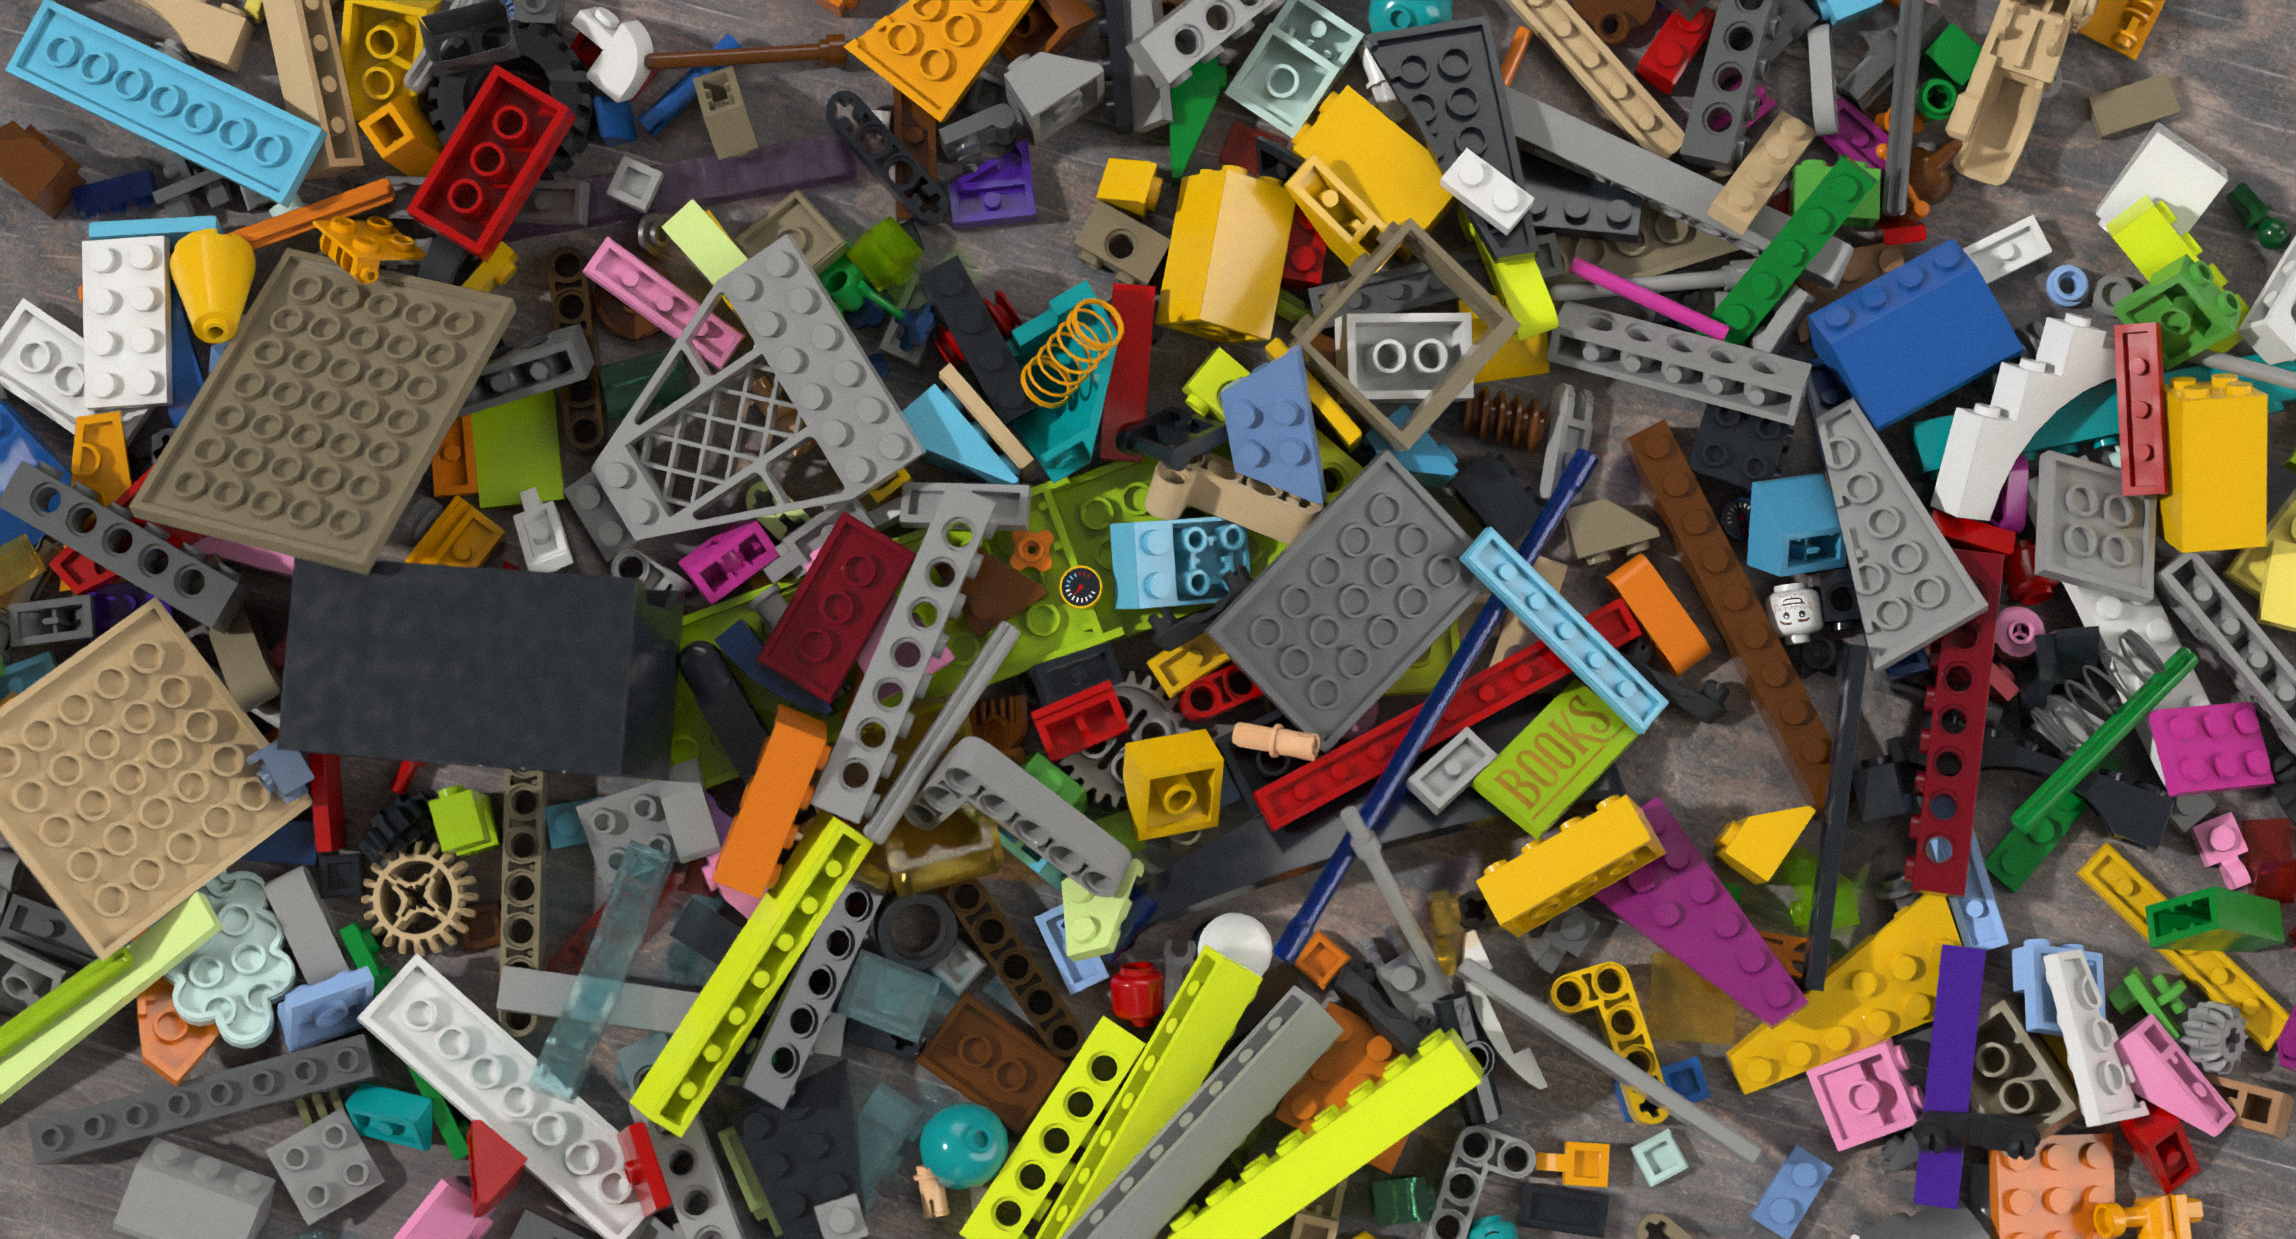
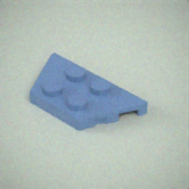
[1220,345,1327,504]

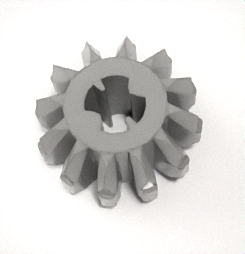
[2180,1001,2249,1075]

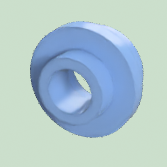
[2046,265,2089,307]

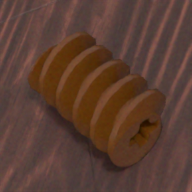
[1459,386,1551,453]

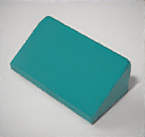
[345,1083,433,1151]

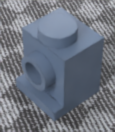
[245,740,315,805]

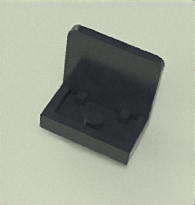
[1688,403,1794,499]

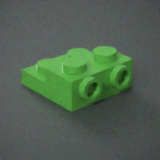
[2113,254,2241,371]

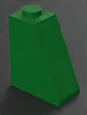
[2145,886,2285,952]

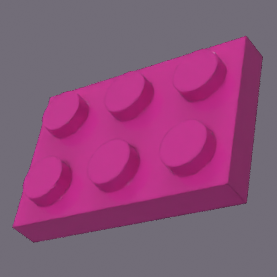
[2148,701,2275,797]

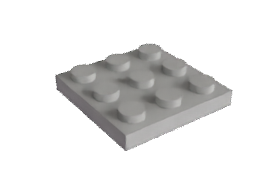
[2034,450,2157,604]

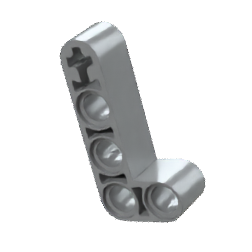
[1421,1126,1536,1239]

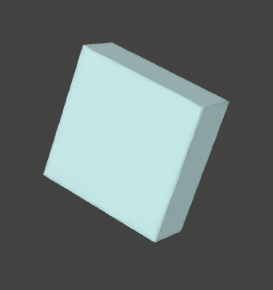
[1630,1128,1689,1187]

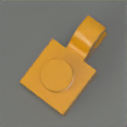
[1534,1141,1610,1187]

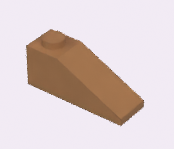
[2201,1072,2295,1141]

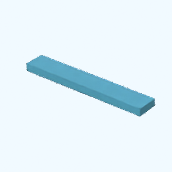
[1459,527,1669,734]

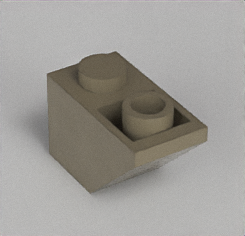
[1560,498,1660,567]

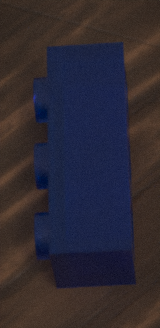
[71,169,158,220]

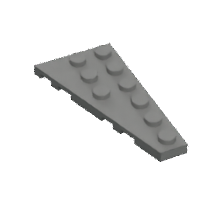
[1816,397,1988,675]

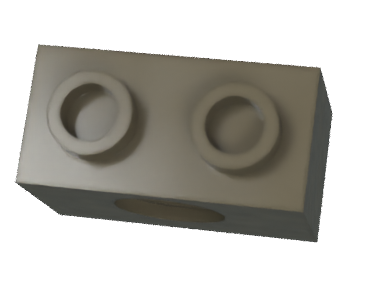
[1074,200,1170,286]

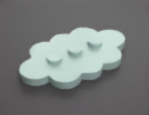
[149,869,296,1049]

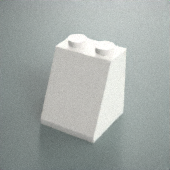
[2096,121,2228,236]

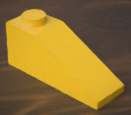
[1284,153,1402,273]

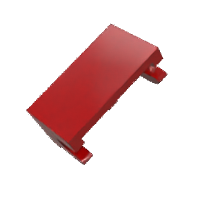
[1030,680,1130,763]

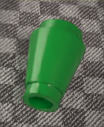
[1916,79,1958,123]

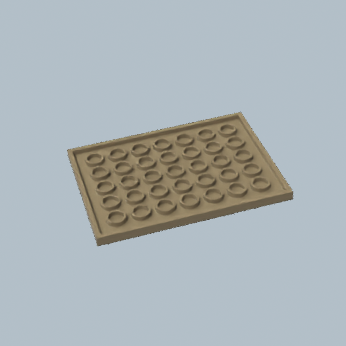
[129,248,517,575]

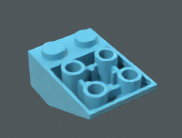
[902,384,1020,485]
[1110,517,1250,609]

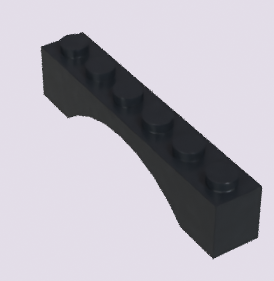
[1907,713,2175,853]

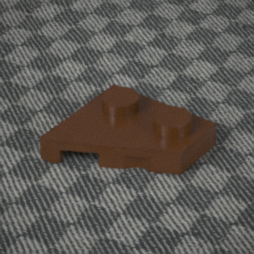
[935,542,1049,638]

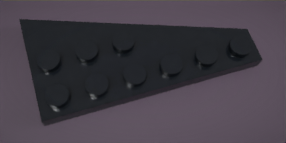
[1363,15,1539,264]
[729,1059,869,1239]

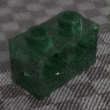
[1368,1174,1436,1226]

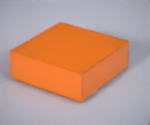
[1290,930,1351,990]

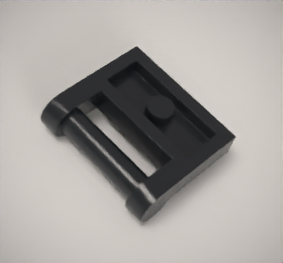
[1115,406,1229,471]

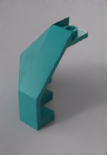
[1006,280,1118,483]

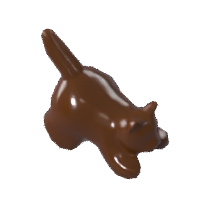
[1877,139,1963,223]

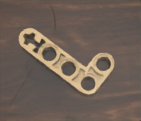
[1144,453,1324,545]

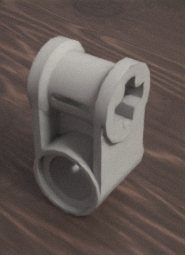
[611,549,695,593]

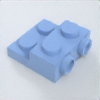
[2012,939,2106,1037]
[277,966,374,1053]

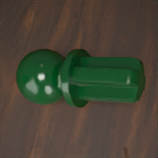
[2225,182,2292,251]

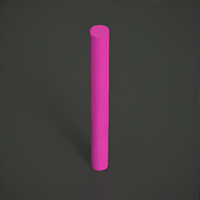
[1568,256,1730,341]

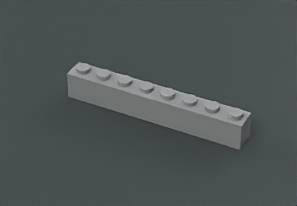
[1060,985,1344,1239]

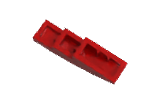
[1100,283,1156,463]

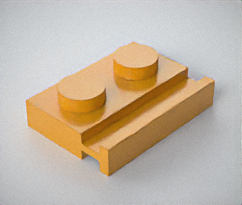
[404,495,508,567]

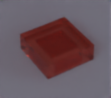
[1218,121,1273,177]

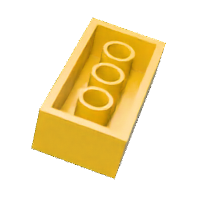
[1476,795,1666,938]

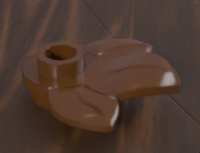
[1573,0,1657,47]

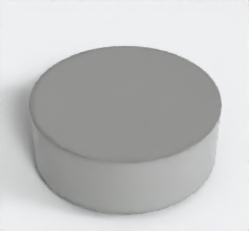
[2090,274,2135,318]

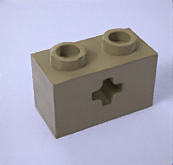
[693,66,759,160]

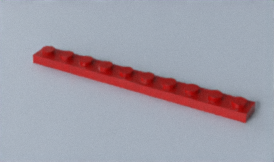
[1252,597,1642,832]

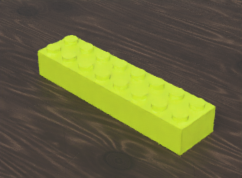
[1166,1028,1484,1239]

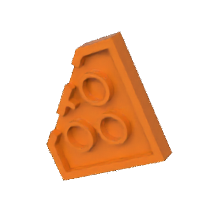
[131,927,221,1088]

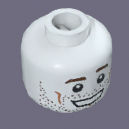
[1765,582,1824,645]

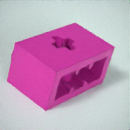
[678,518,780,605]

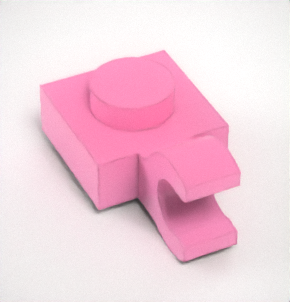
[2189,811,2252,890]

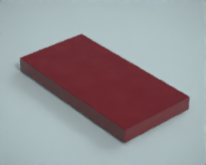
[755,511,917,704]

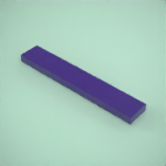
[1913,944,1986,1209]

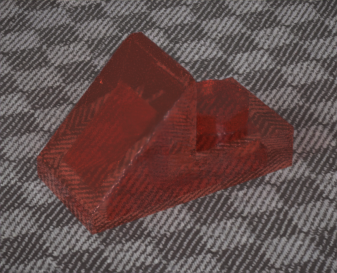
[2242,818,2296,904]

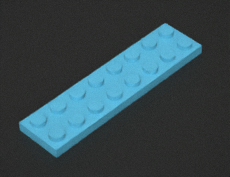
[5,0,328,208]

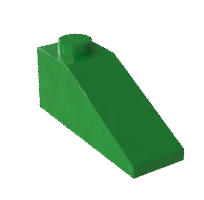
[1169,56,1227,187]

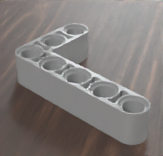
[903,737,1132,897]

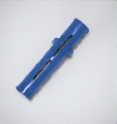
[636,33,742,138]

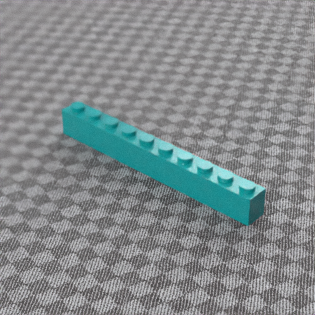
[1905,354,2296,481]

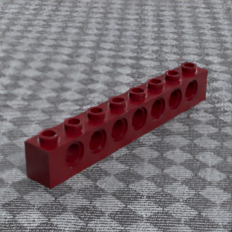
[1904,548,2005,899]

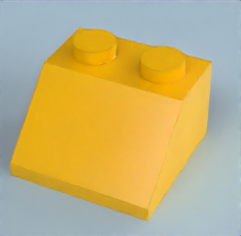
[1123,729,1224,841]
[1712,806,1816,885]

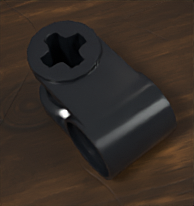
[844,996,927,1059]

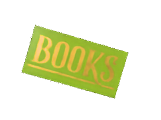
[1471,678,1639,841]

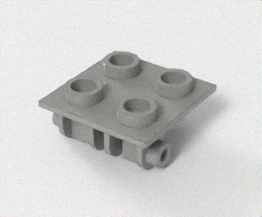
[576,780,679,886]
[266,1107,385,1226]

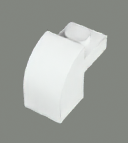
[571,7,654,103]

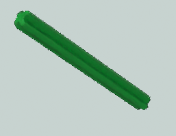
[2010,647,2198,834]

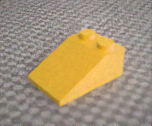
[340,0,442,121]

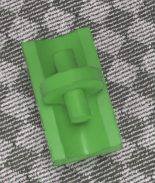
[2108,965,2187,1040]

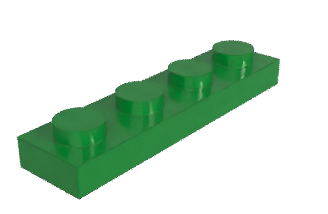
[1984,752,2124,893]

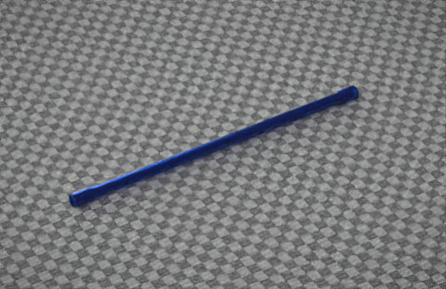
[1271,448,1599,965]

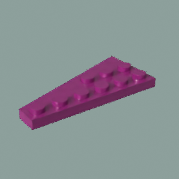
[1590,796,1808,1030]

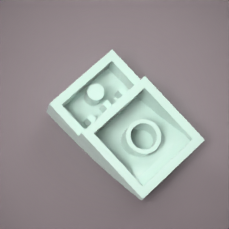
[1225,0,1365,138]

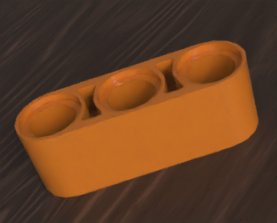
[1605,553,1712,677]

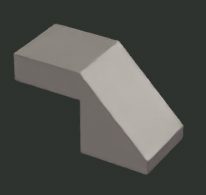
[658,758,722,864]

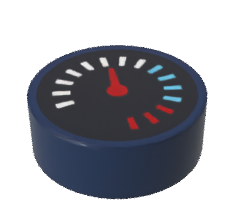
[1719,498,1751,541]

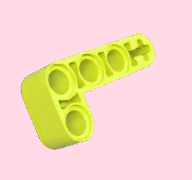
[1457,202,1559,342]

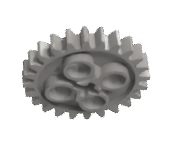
[1057,671,1191,809]

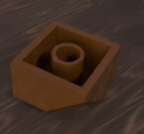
[0,120,87,220]

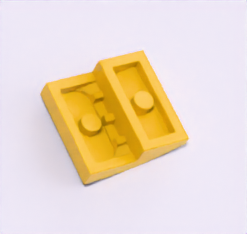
[1456,295,1550,384]

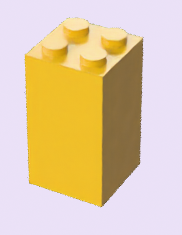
[1290,85,1458,262]
[1155,165,1296,345]
[2156,373,2268,553]

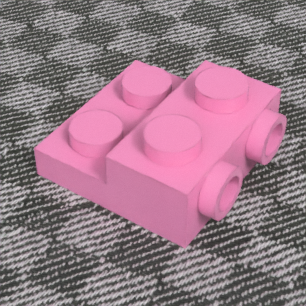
[1806,1038,1925,1152]

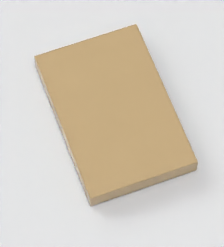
[939,363,1035,482]

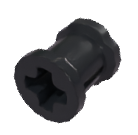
[1454,890,1494,930]

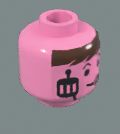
[1993,606,2045,664]

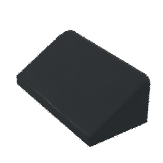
[1256,136,1306,188]

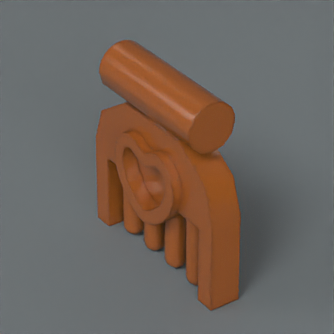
[969,695,1028,764]

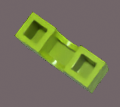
[428,785,503,858]

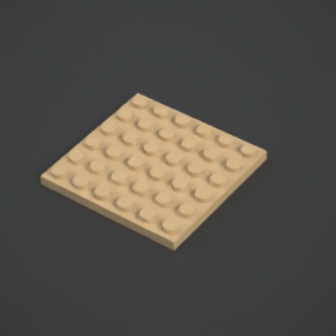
[0,597,312,962]

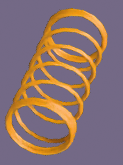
[1021,298,1124,409]

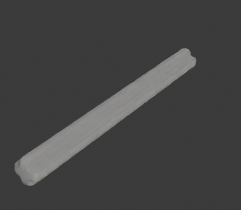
[863,621,1019,845]

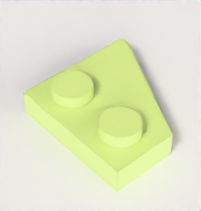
[1061,858,1144,962]

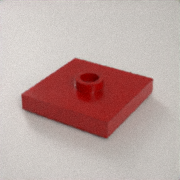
[616,1121,672,1217]

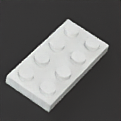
[82,236,173,411]
[0,298,155,447]

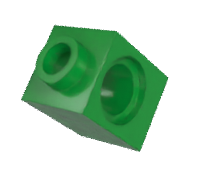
[1919,22,1982,92]

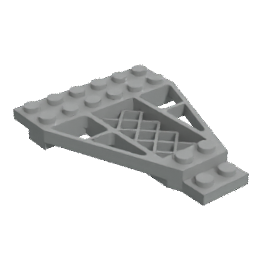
[563,234,927,562]

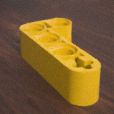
[1546,961,1669,1126]

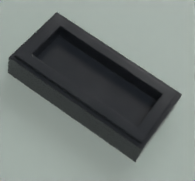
[1517,1182,1610,1238]

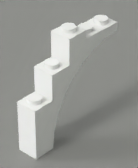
[1930,313,2116,521]

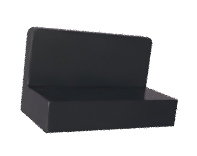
[1019,641,1124,707]

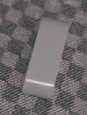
[264,865,355,985]

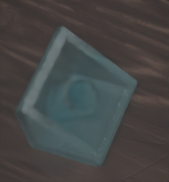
[837,949,942,1043]

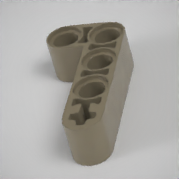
[191,553,283,713]

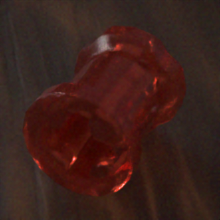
[678,857,716,899]

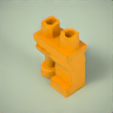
[2093,1194,2203,1239]

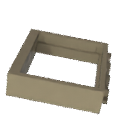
[1287,217,1521,453]

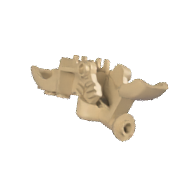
[1945,0,2100,186]

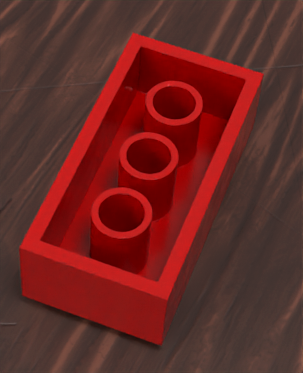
[406,64,576,263]

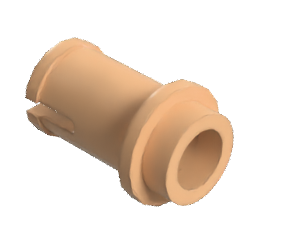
[913,1164,950,1218]

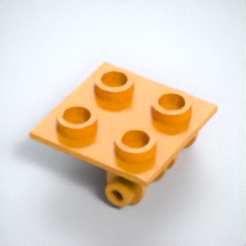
[2078,0,2166,61]
[313,216,426,284]

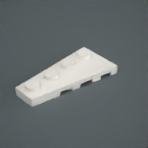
[2043,949,2150,1128]

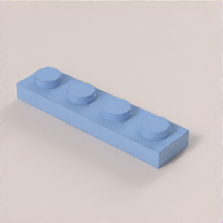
[1916,796,2010,951]

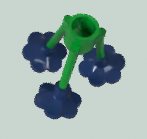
[823,268,938,379]

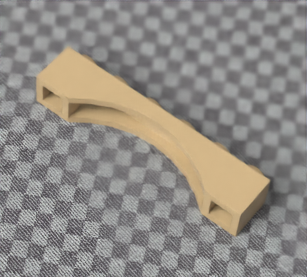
[33,0,255,75]

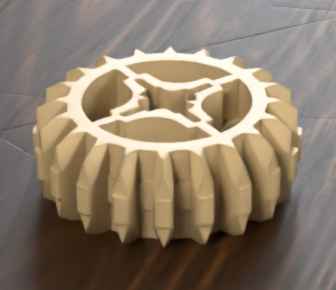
[361,841,479,957]

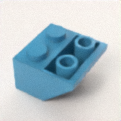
[1360,404,1458,488]
[1747,473,1847,577]

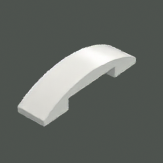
[1461,929,1548,1090]

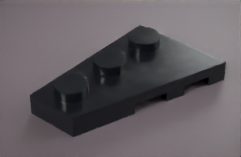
[1520,151,1643,244]

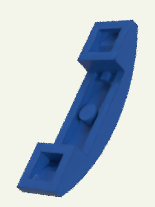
[167,280,205,428]

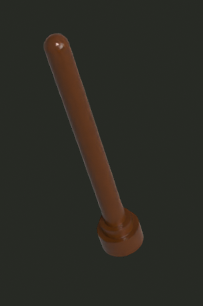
[644,34,847,70]

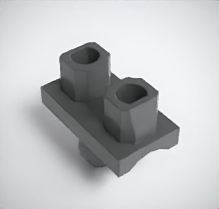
[152,153,234,218]

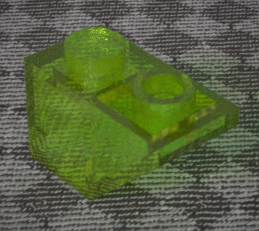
[1782,847,1860,934]

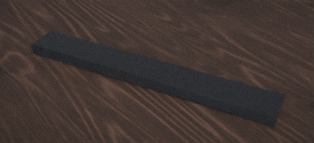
[1801,644,1869,991]

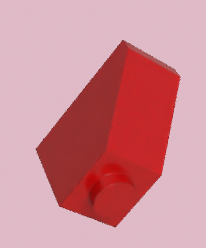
[2118,1097,2201,1194]

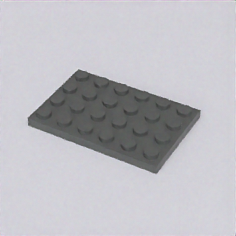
[1204,449,1487,754]

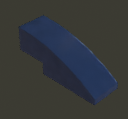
[714,619,838,717]

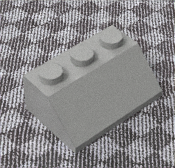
[1004,52,1105,146]
[113,1136,276,1239]

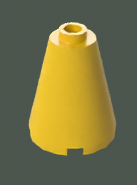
[169,228,256,344]

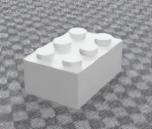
[1335,313,1474,404]

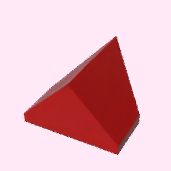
[466,1120,528,1218]

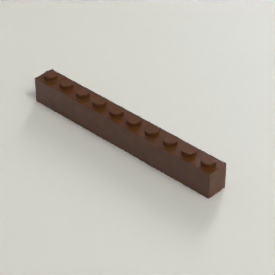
[1621,419,1857,821]

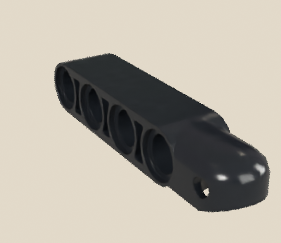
[678,640,817,825]

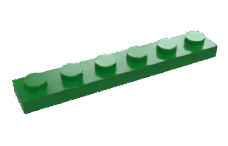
[1695,154,1878,346]
[339,923,471,1161]

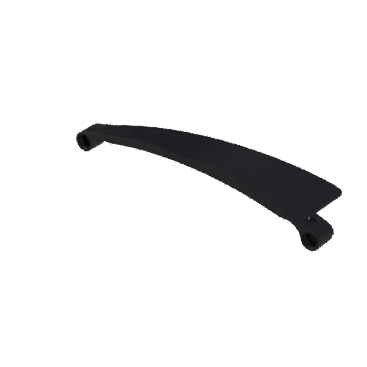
[1105,693,1628,955]

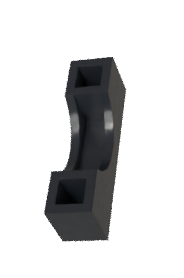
[918,255,1039,425]

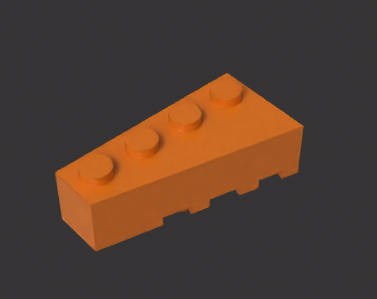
[712,703,832,899]

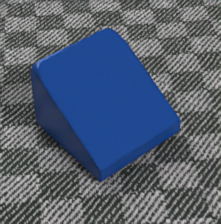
[593,96,637,147]

